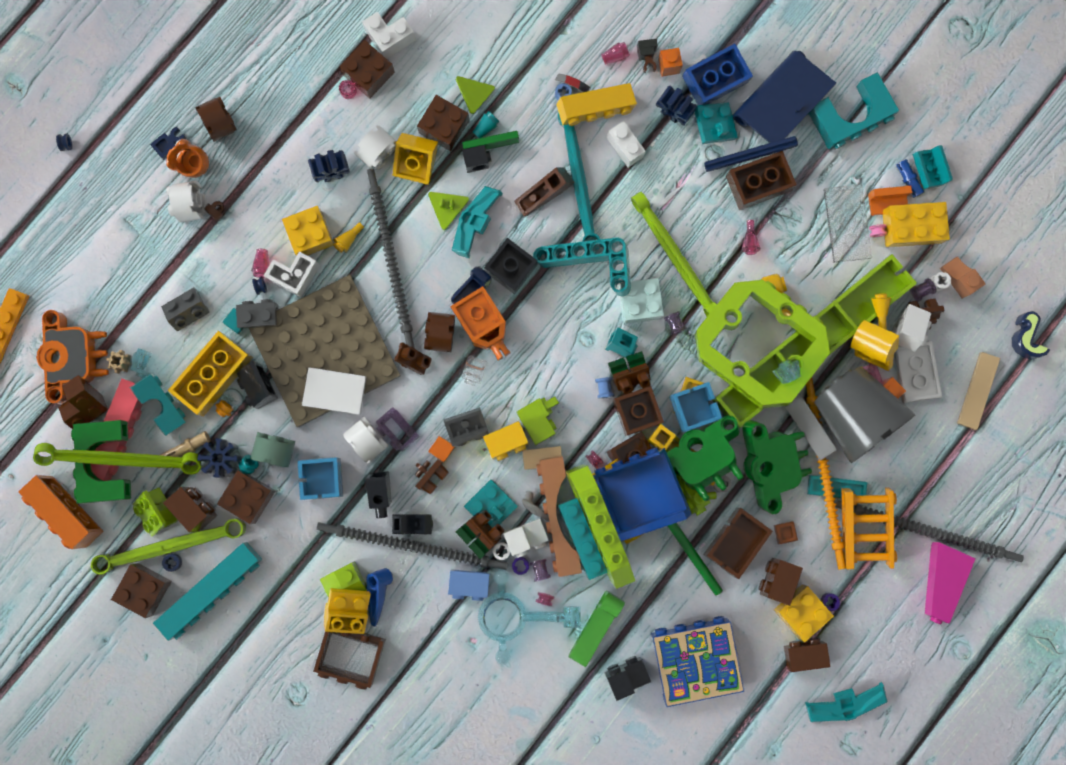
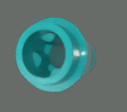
[472,111,499,138]

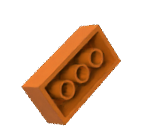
[18,475,104,549]

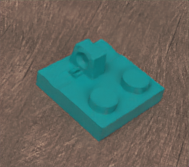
[694,102,738,144]
[463,479,518,528]

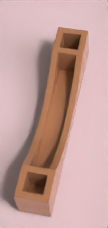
[536,456,582,577]

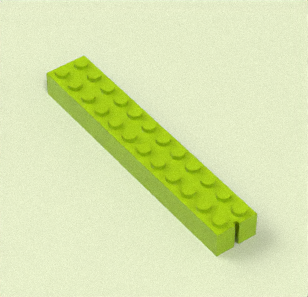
[712,254,917,428]

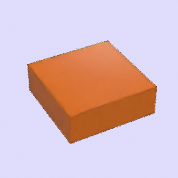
[428,436,455,462]

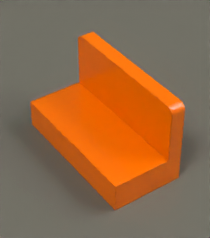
[868,185,912,216]

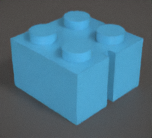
[669,382,722,433]
[298,457,343,500]

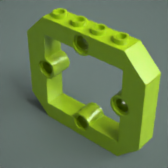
[695,279,830,409]
[565,464,635,589]

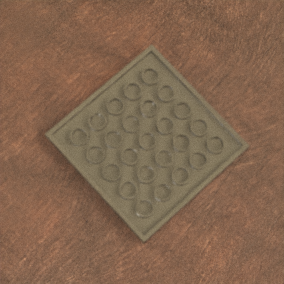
[249,275,401,427]

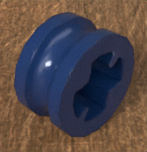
[56,133,72,151]
[252,276,267,295]
[162,554,182,572]

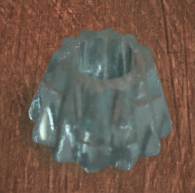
[772,360,801,384]

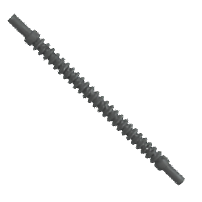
[367,169,415,348]
[834,500,1024,562]
[317,522,508,570]

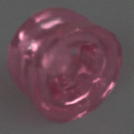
[339,80,357,99]
[585,450,604,469]
[535,592,555,606]

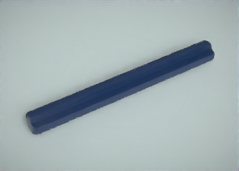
[704,136,798,172]

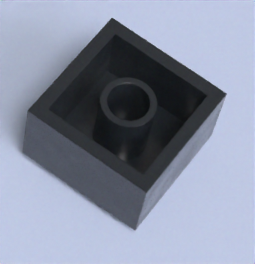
[484,238,538,295]

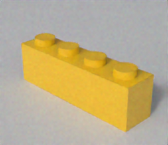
[556,83,637,126]

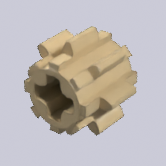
[106,350,133,374]

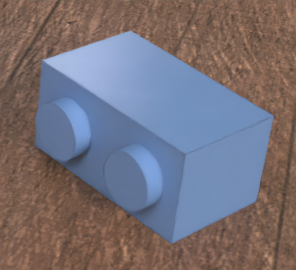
[448,570,490,601]

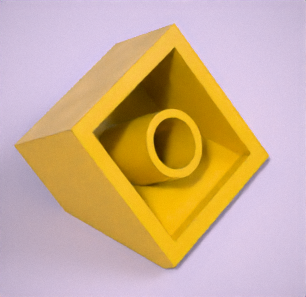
[392,133,438,185]

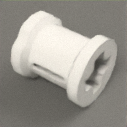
[928,272,951,292]

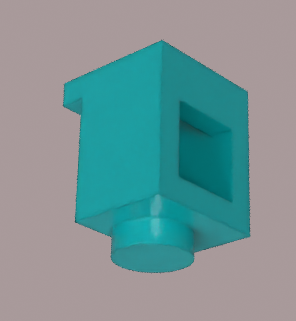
[605,327,638,358]

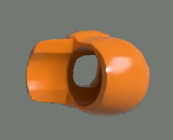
[166,139,209,178]

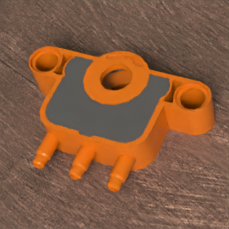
[36,310,109,405]

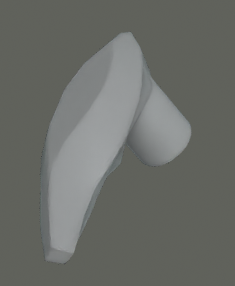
[522,491,549,520]

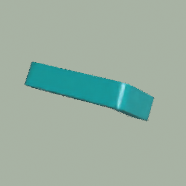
[533,238,631,297]

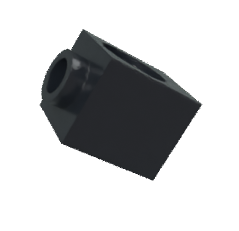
[462,145,492,173]

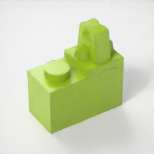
[516,396,559,446]

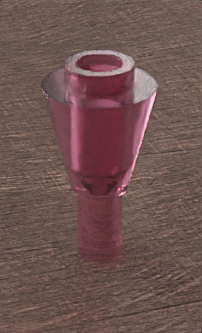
[741,220,761,255]

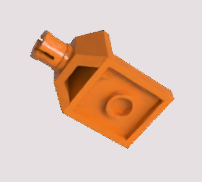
[450,286,511,361]

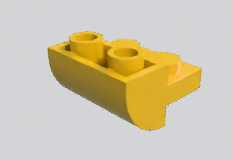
[851,320,899,371]
[324,588,371,634]

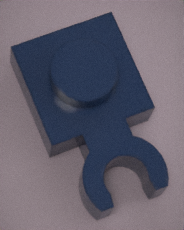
[150,127,186,160]

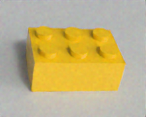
[883,202,950,247]

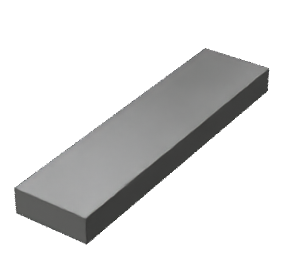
[785,392,837,460]

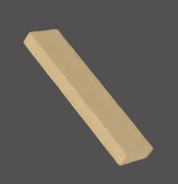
[957,352,1000,430]

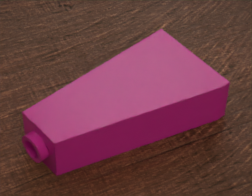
[925,542,976,625]

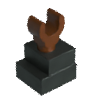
[637,39,658,73]

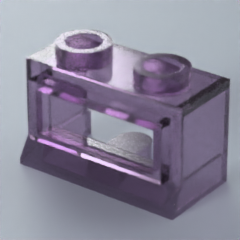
[376,407,420,452]

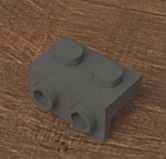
[161,287,209,331]
[236,299,278,329]
[444,407,489,446]

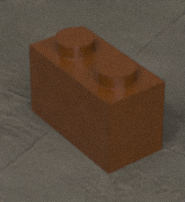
[784,638,831,672]

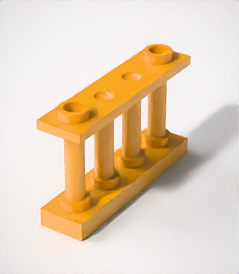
[841,487,897,569]

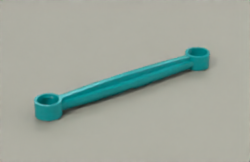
[558,112,600,252]

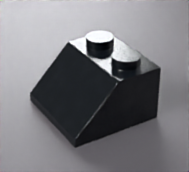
[237,361,278,409]

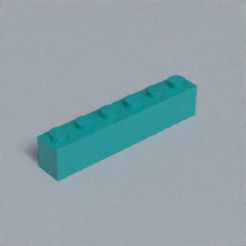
[153,542,262,641]

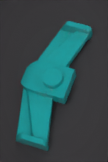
[452,186,503,258]
[805,682,888,722]

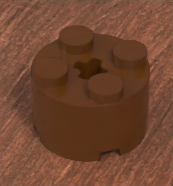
[195,96,237,142]
[424,312,455,352]

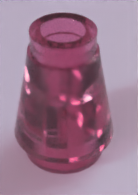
[601,42,630,65]
[251,248,270,278]

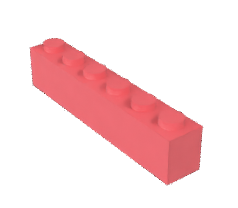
[91,379,143,481]

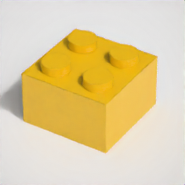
[282,205,334,256]
[483,421,528,461]
[774,584,834,642]

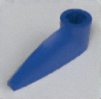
[366,568,393,627]

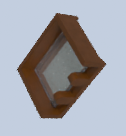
[313,632,386,690]

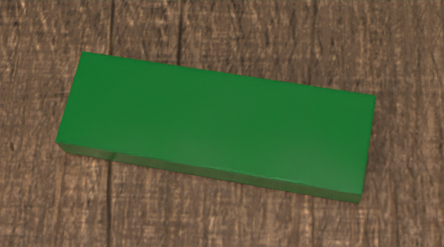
[462,131,519,150]

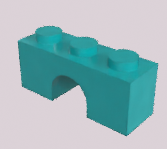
[129,374,186,436]

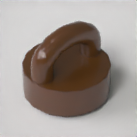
[204,201,224,221]

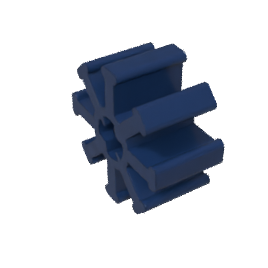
[656,86,698,125]
[308,150,350,182]
[198,438,242,478]

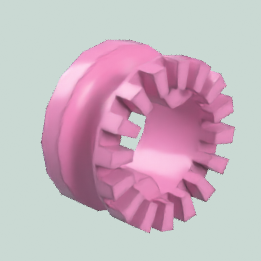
[869,224,887,237]

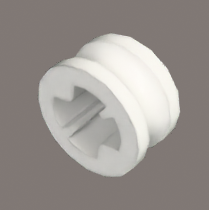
[493,542,510,560]

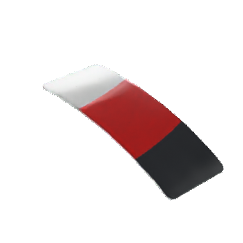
[555,73,590,92]

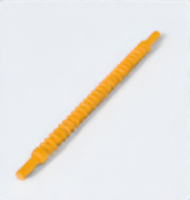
[806,377,846,570]

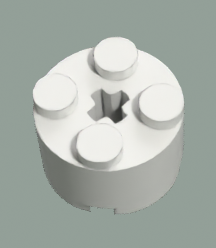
[354,125,397,170]
[166,181,207,222]
[343,417,389,463]

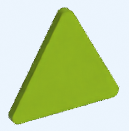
[455,76,495,114]
[428,192,469,230]

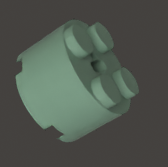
[251,432,295,467]

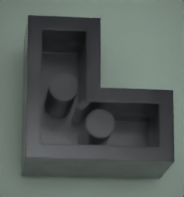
[604,656,651,701]

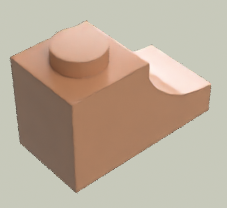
[940,256,986,299]

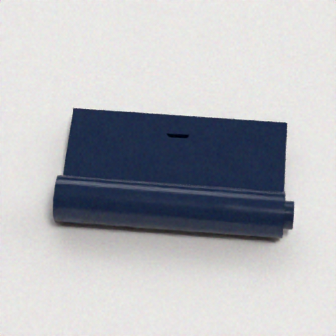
[732,51,836,143]

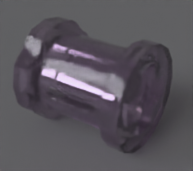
[910,278,936,302]
[664,311,687,336]
[530,558,551,582]

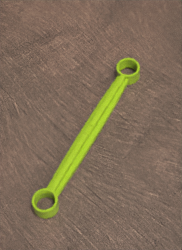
[631,191,717,317]
[33,443,201,475]
[91,518,246,574]

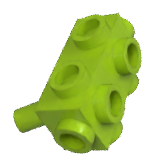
[676,473,717,516]

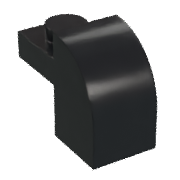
[392,514,433,535]

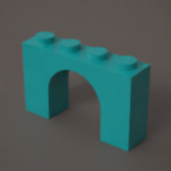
[809,72,899,150]
[557,498,608,580]

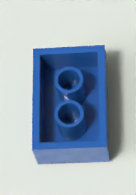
[682,44,753,105]

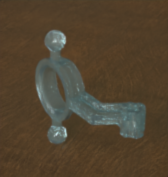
[478,570,581,665]

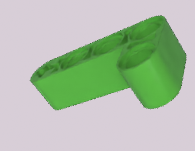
[568,590,625,667]

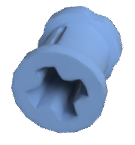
[595,377,614,399]

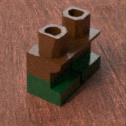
[608,351,651,395]
[456,510,504,559]

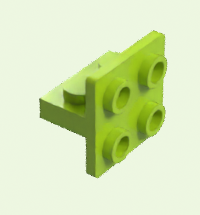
[133,487,178,537]

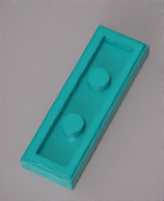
[807,475,868,498]

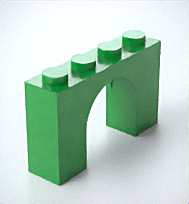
[71,420,131,503]

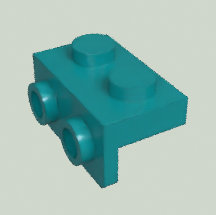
[912,145,953,189]

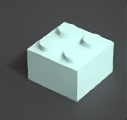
[619,278,664,324]

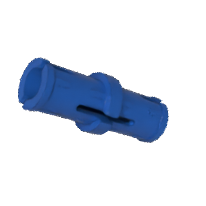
[896,159,924,198]

